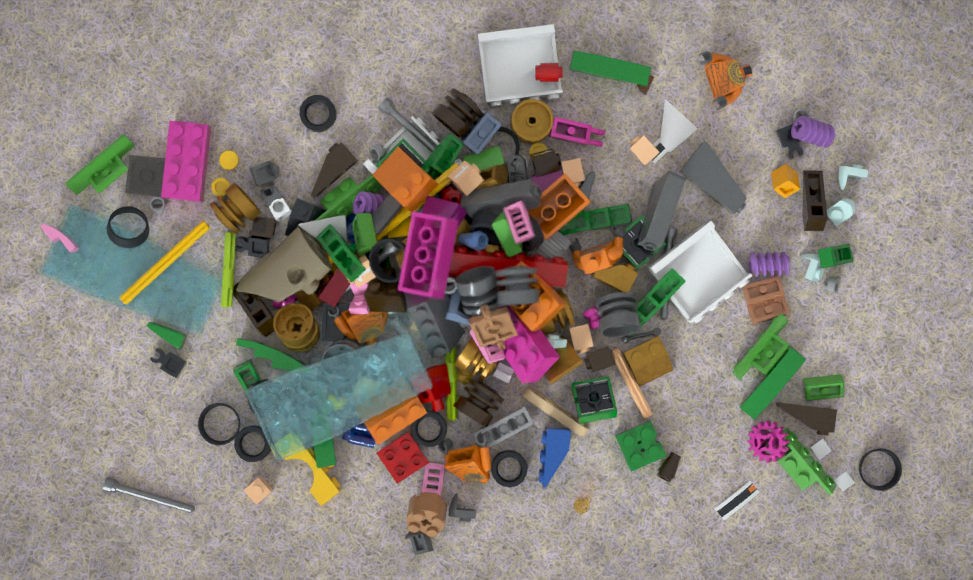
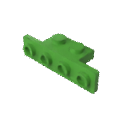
[65,134,135,195]
[314,175,382,221]
[732,314,791,380]
[778,428,836,495]

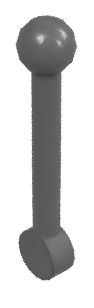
[622,328,661,343]

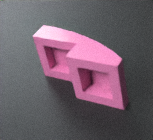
[40,224,80,253]

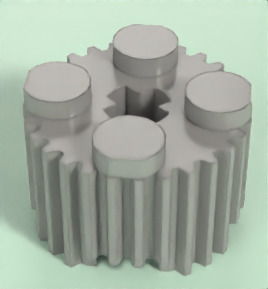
[526,231,571,259]

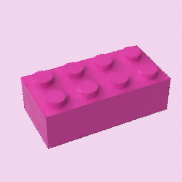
[161,120,211,203]
[398,212,459,299]
[494,305,560,383]

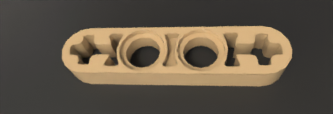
[523,386,590,437]

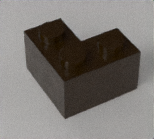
[364,268,408,313]

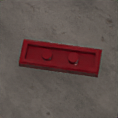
[317,250,361,307]

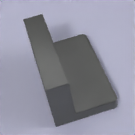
[372,194,403,235]

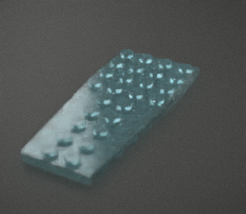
[39,203,222,334]
[245,332,433,461]

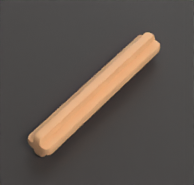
[611,348,653,419]

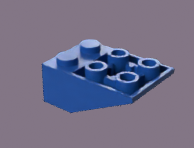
[538,427,571,488]

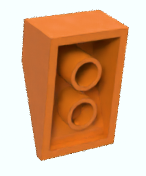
[373,147,438,213]

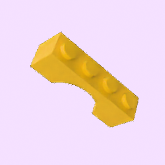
[274,430,341,506]

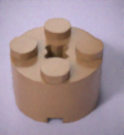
[406,492,447,537]

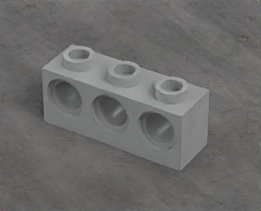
[474,407,534,449]

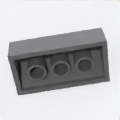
[404,292,465,359]

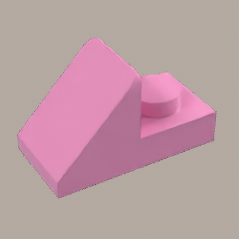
[349,283,370,314]

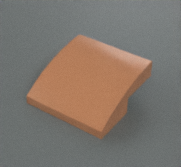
[742,276,790,325]

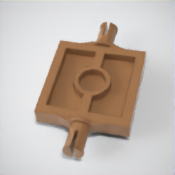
[468,305,518,350]

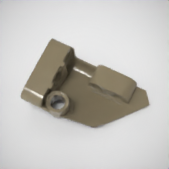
[236,226,332,302]

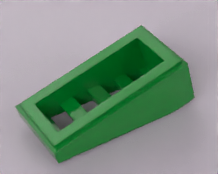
[818,244,853,268]
[147,322,187,350]
[233,359,269,402]

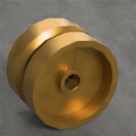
[510,99,554,145]

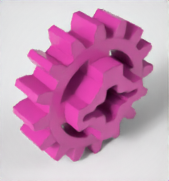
[747,420,790,463]

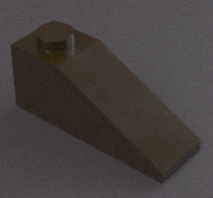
[311,142,358,199]
[803,170,827,231]
[233,282,275,337]
[776,402,837,436]

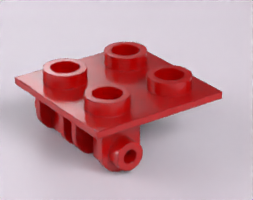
[376,432,429,484]

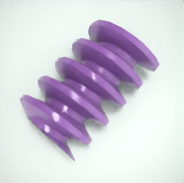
[791,116,835,148]
[353,191,387,216]
[748,252,790,276]

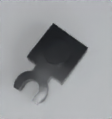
[776,124,803,160]
[235,235,270,258]
[150,348,187,378]

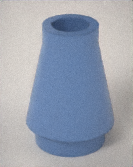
[459,231,488,251]

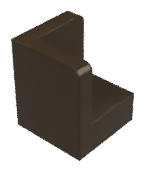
[249,217,277,239]

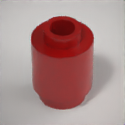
[535,63,563,82]
[440,185,462,205]

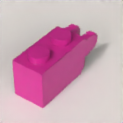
[549,117,606,147]

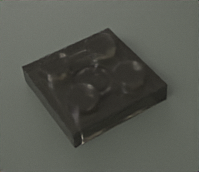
[125,155,165,197]

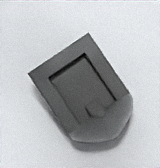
[250,161,279,186]
[448,493,476,522]
[405,531,434,555]

